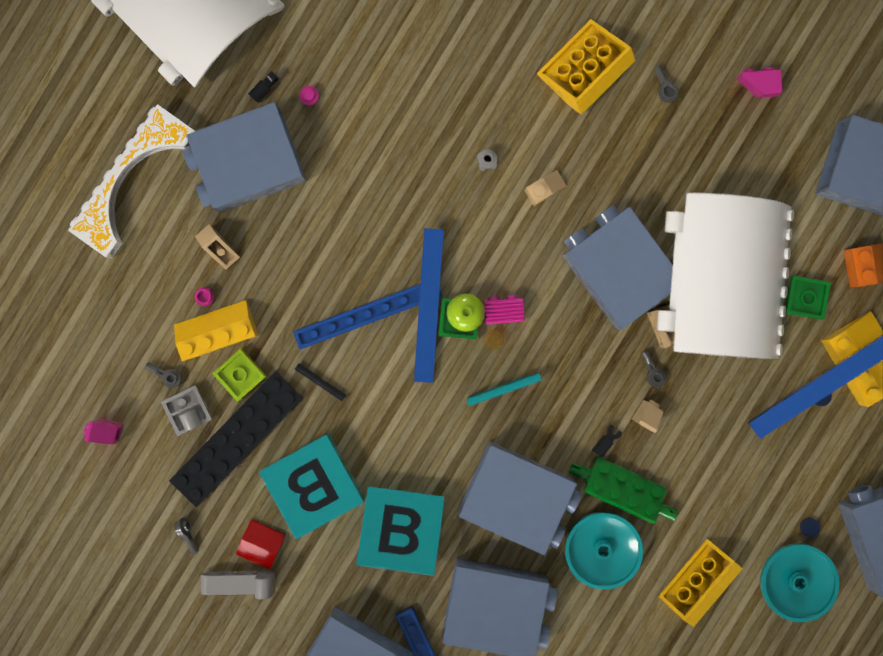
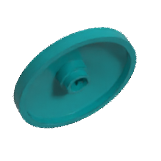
[565,512,643,590]
[760,543,839,622]

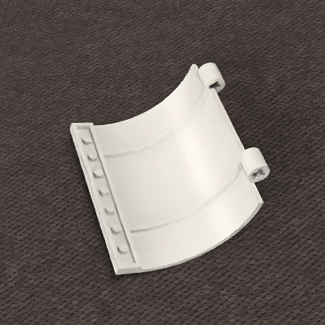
[91,0,285,88]
[657,193,794,359]

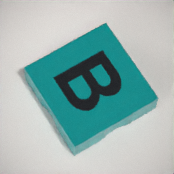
[259,432,365,540]
[356,486,445,576]

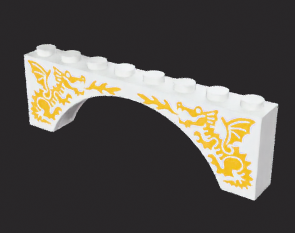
[68,104,195,258]

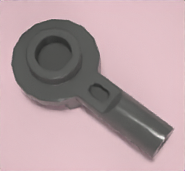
[654,65,678,103]
[641,350,667,387]
[145,362,182,388]
[174,518,199,554]

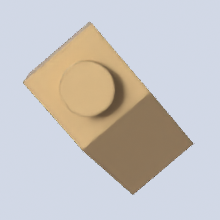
[524,170,567,207]
[195,224,240,270]
[632,399,663,433]

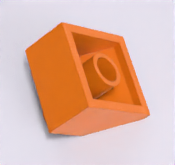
[843,243,883,288]

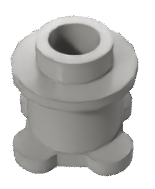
[477,149,497,171]

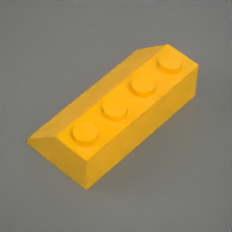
[174,300,259,361]
[658,539,743,627]

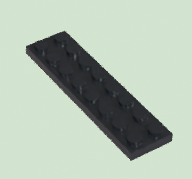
[169,371,303,507]

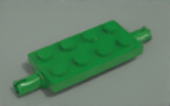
[569,456,678,524]

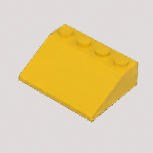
[537,19,636,115]
[821,311,883,407]

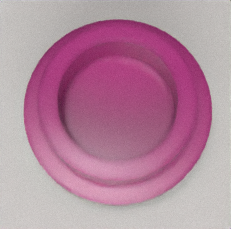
[299,86,319,106]
[195,287,214,306]

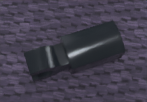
[248,71,279,103]
[592,424,622,458]

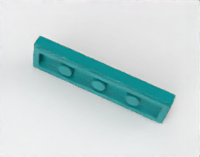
[467,373,542,406]

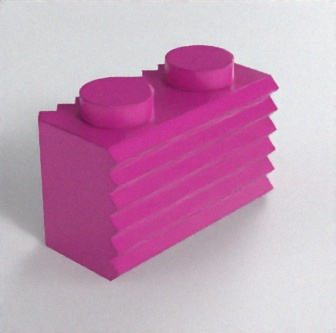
[484,295,525,324]

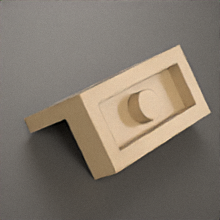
[647,305,675,348]

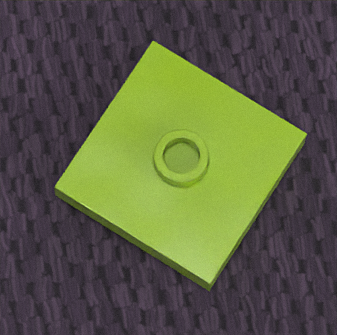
[212,348,267,402]

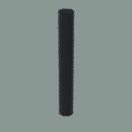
[295,364,346,401]

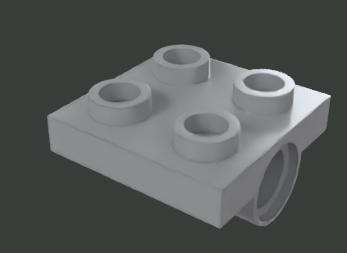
[161,385,213,436]

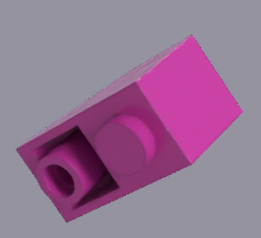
[737,67,782,98]
[83,418,123,445]

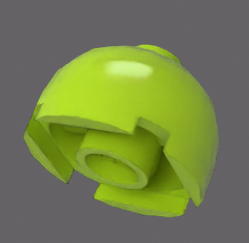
[446,293,485,332]

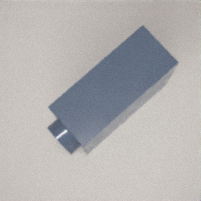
[182,102,307,213]
[815,115,883,216]
[562,205,673,330]
[458,441,581,555]
[838,485,883,598]
[442,558,557,656]
[306,607,413,656]

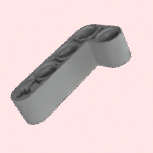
[201,571,276,599]

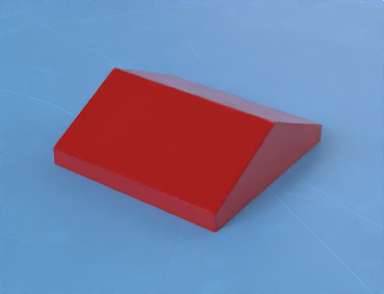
[236,519,286,570]

